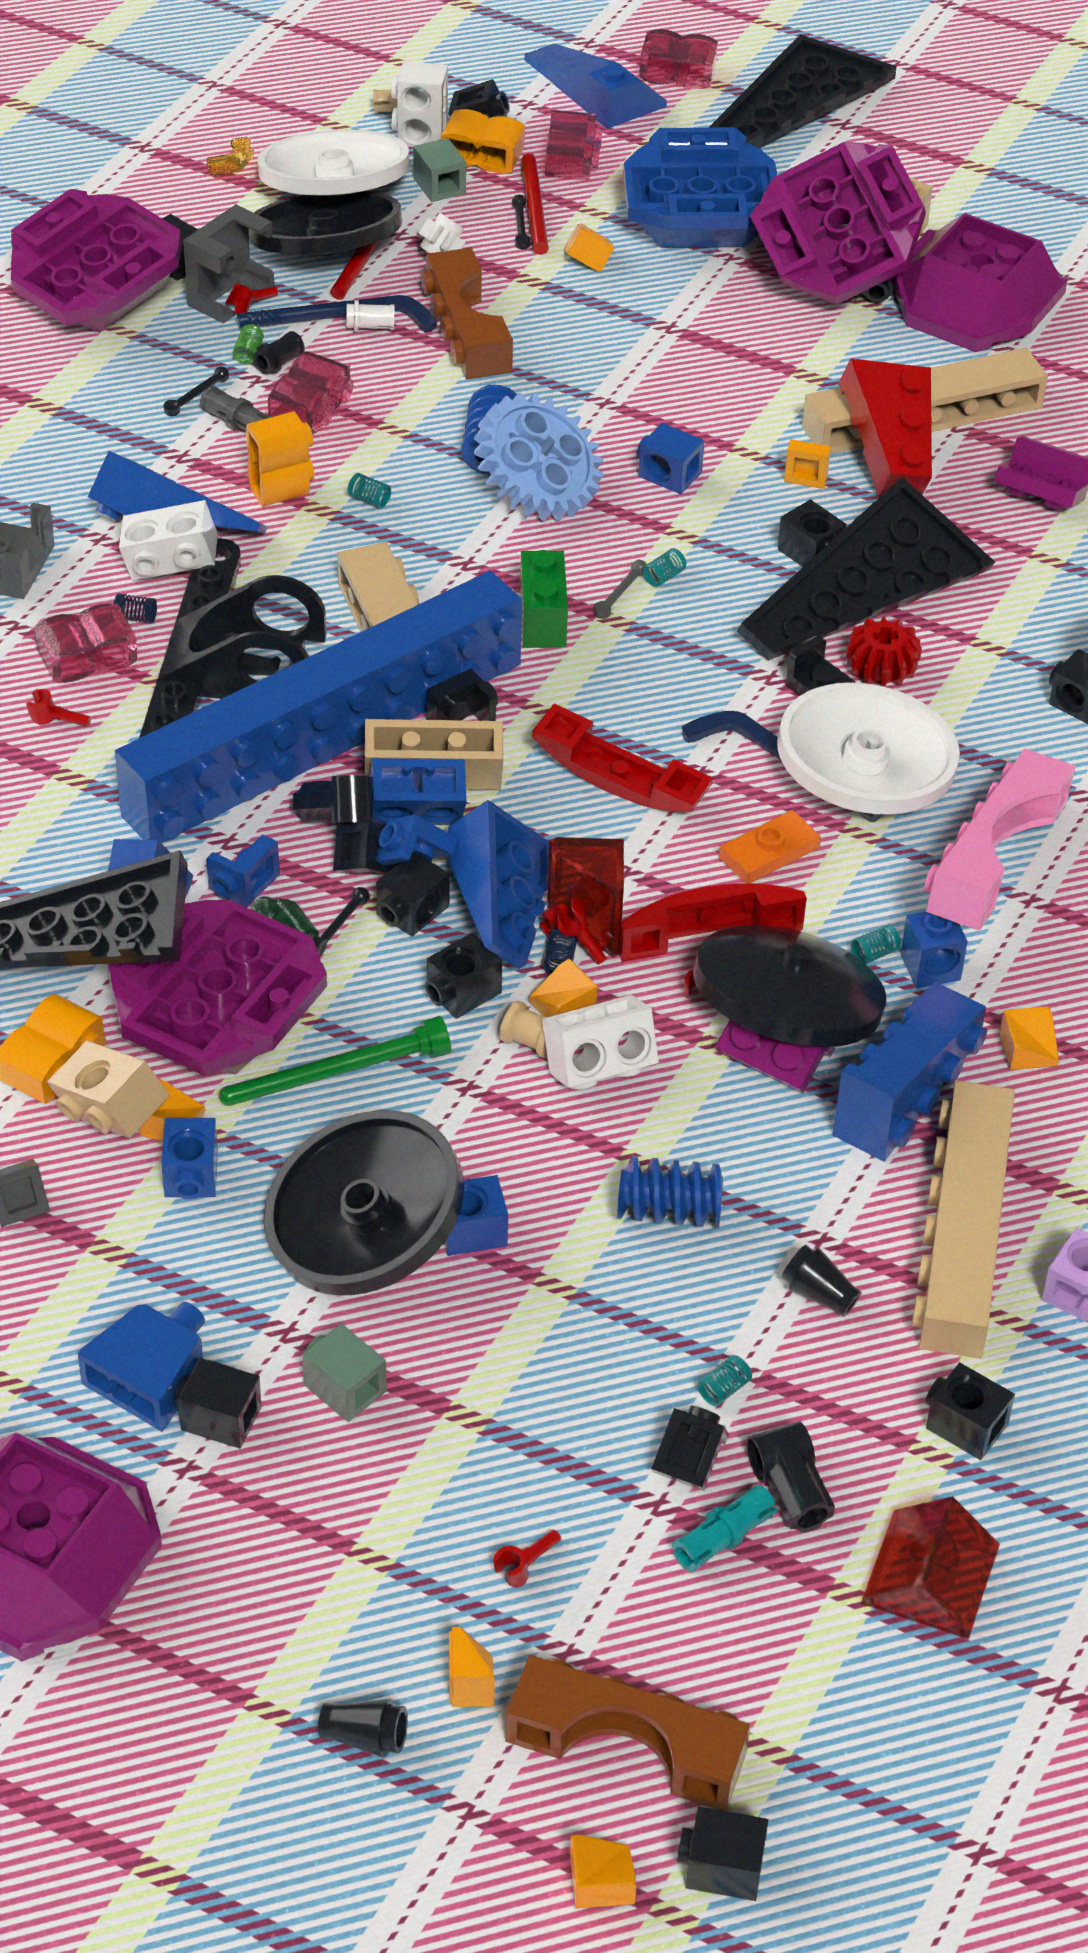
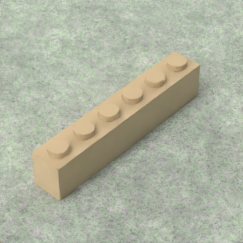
[802,347,1048,454]
[912,1080,1015,1359]

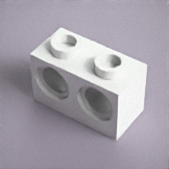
[391,61,448,147]
[119,500,218,581]
[542,995,659,1089]

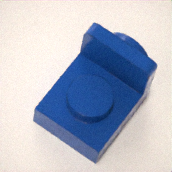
[376,814,458,866]
[206,834,280,907]

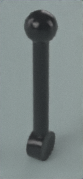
[512,194,530,250]
[163,366,230,416]
[313,887,370,957]

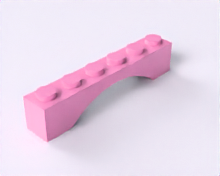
[924,749,1076,931]

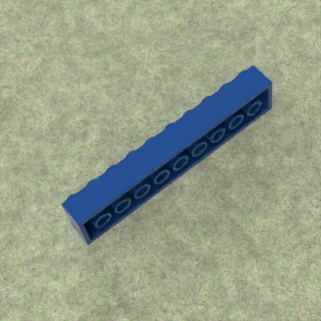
[115,570,522,843]

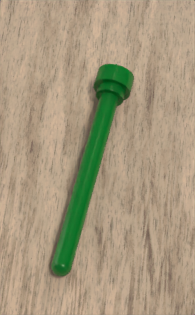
[219,1016,452,1106]

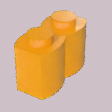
[441,109,525,174]
[246,411,315,507]
[0,993,106,1104]

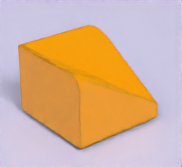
[564,223,615,272]
[529,959,597,1017]
[999,1006,1059,1070]
[140,1078,206,1142]
[449,1627,495,1707]
[570,1835,637,1909]

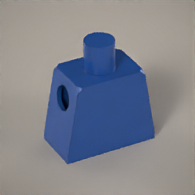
[78,1302,205,1432]

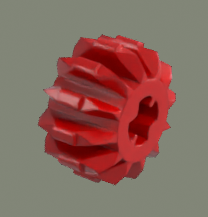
[846,616,922,687]

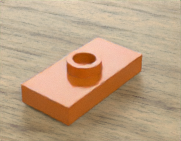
[719,810,821,883]

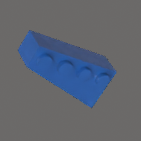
[833,982,988,1162]

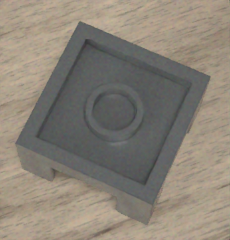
[183,204,275,324]
[0,503,55,599]

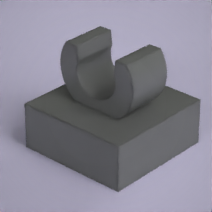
[0,1159,50,1227]

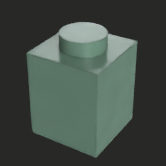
[413,138,466,202]
[302,1323,387,1422]

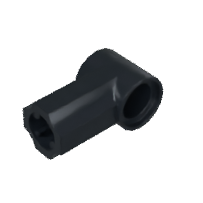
[293,775,373,824]
[746,1421,835,1533]

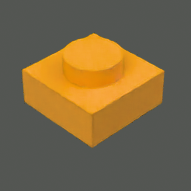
[784,439,831,489]

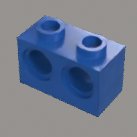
[369,758,467,825]

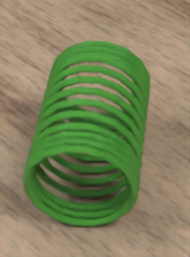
[233,324,264,364]

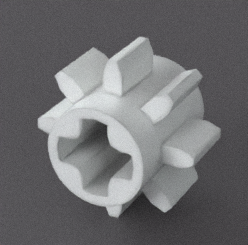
[418,213,466,253]

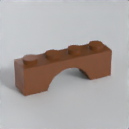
[421,247,513,380]
[505,1654,751,1811]

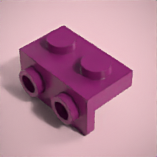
[994,436,1088,510]
[715,1020,835,1094]

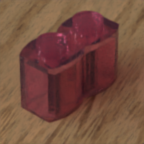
[639,29,718,89]
[545,110,603,180]
[268,351,354,435]
[35,603,137,683]

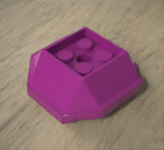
[750,142,926,304]
[11,189,183,332]
[891,213,1067,352]
[107,900,327,1076]
[0,1433,162,1661]

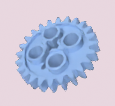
[474,393,604,521]

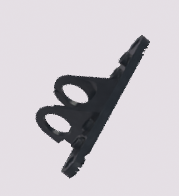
[139,538,327,738]

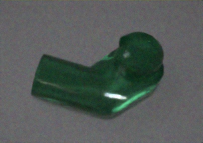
[252,896,319,938]

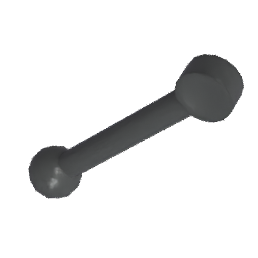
[594,559,647,619]

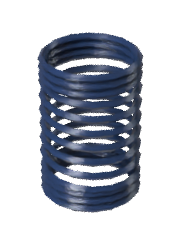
[113,593,157,624]
[543,928,578,974]

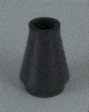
[782,1244,862,1317]
[318,1698,408,1758]

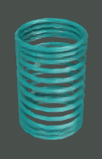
[348,473,391,508]
[643,548,687,587]
[851,924,901,964]
[698,1355,752,1406]

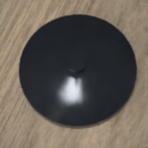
[249,191,402,256]
[693,925,887,1047]
[264,1110,464,1295]

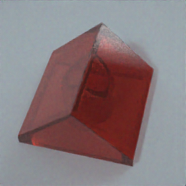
[547,837,624,958]
[861,1496,1000,1639]

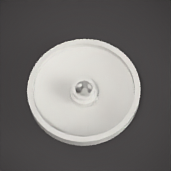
[257,129,410,196]
[777,683,960,814]

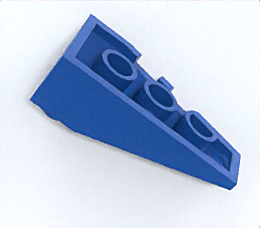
[524,43,667,129]
[87,451,268,534]
[448,800,554,969]

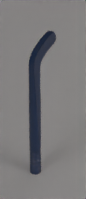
[237,295,437,333]
[682,711,882,822]

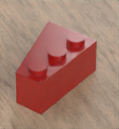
[838,358,932,497]

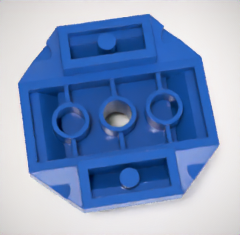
[623,127,777,248]

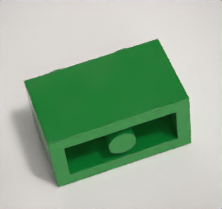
[520,550,568,648]

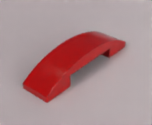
[532,703,714,812]
[619,883,807,962]

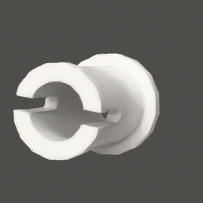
[346,300,395,332]

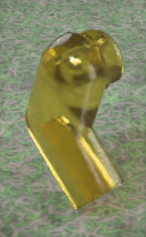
[207,136,254,177]

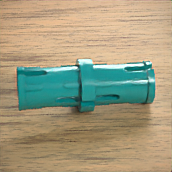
[672,1484,777,1572]

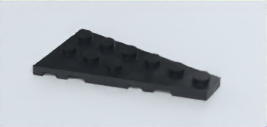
[708,34,897,148]
[737,477,995,661]
[0,850,188,969]

